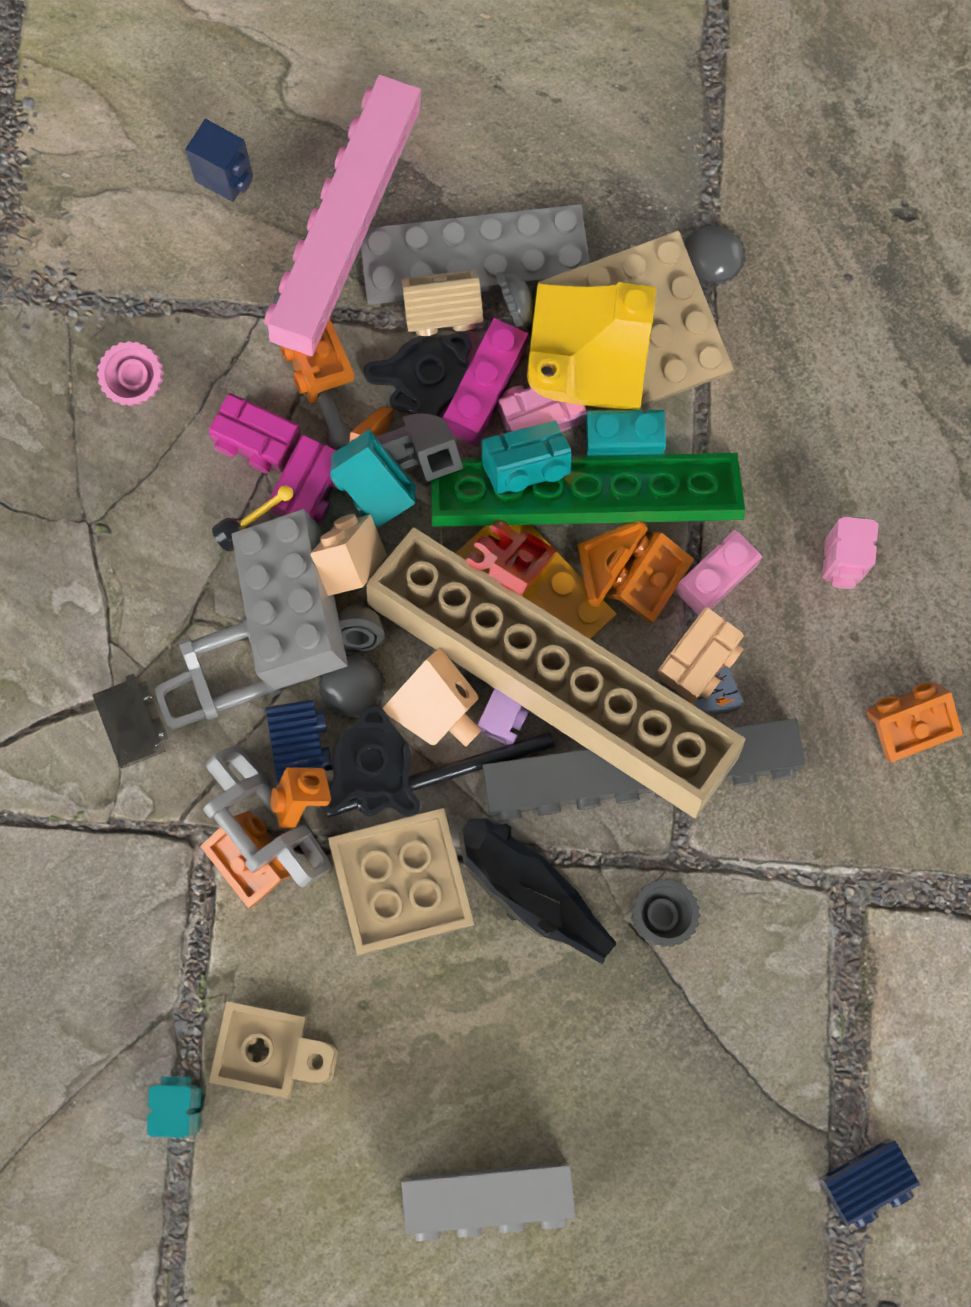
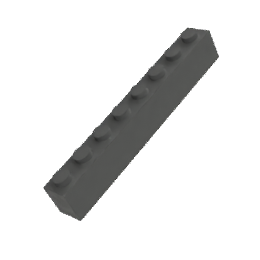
[482,718,806,822]

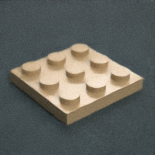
[328,808,474,956]

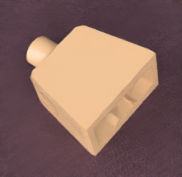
[382,648,482,747]

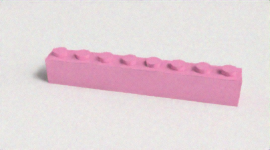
[264,75,421,357]

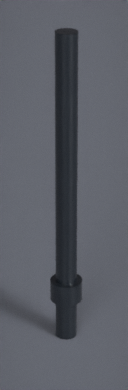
[327,732,555,818]

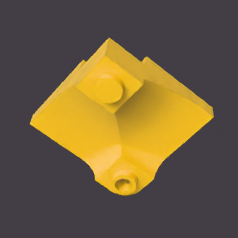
[527,282,656,410]

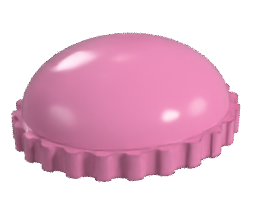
[97,341,164,406]

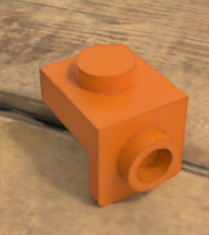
[270,767,331,828]

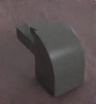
[376,414,463,481]

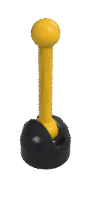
[212,485,293,552]

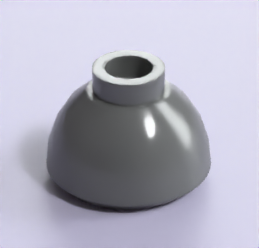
[338,600,385,652]

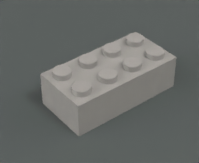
[232,509,348,690]
[401,1162,575,1241]

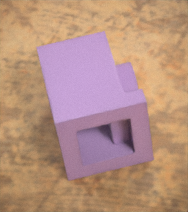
[477,689,529,745]

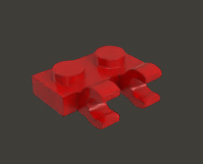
[466,520,557,596]

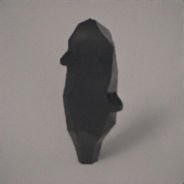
[458,818,616,964]

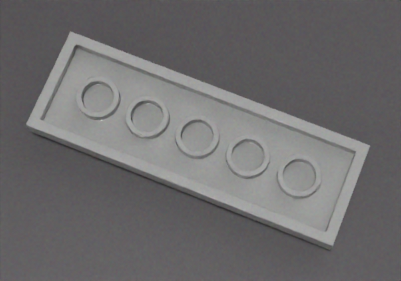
[361,204,590,305]

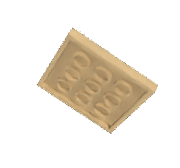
[537,231,734,412]

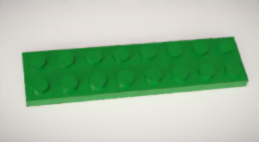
[431,453,746,527]

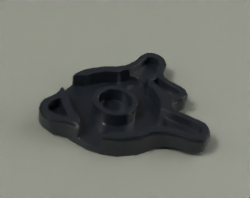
[364,332,472,416]
[319,706,420,817]

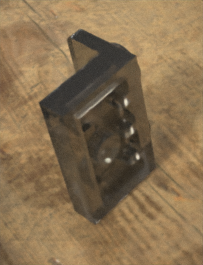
[92,674,168,769]

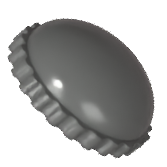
[684,224,746,286]
[496,271,535,332]
[318,652,386,720]
[631,879,701,948]

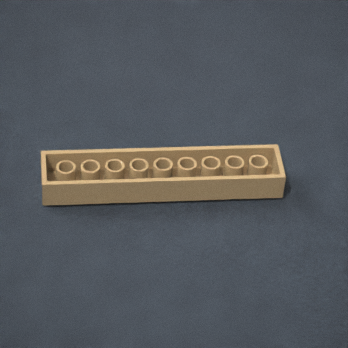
[367,527,746,819]

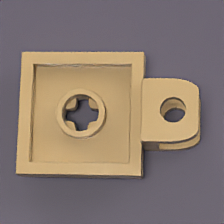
[209,1001,339,1099]

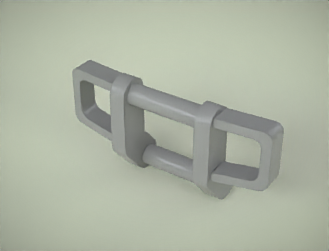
[155,617,314,729]
[203,745,332,887]

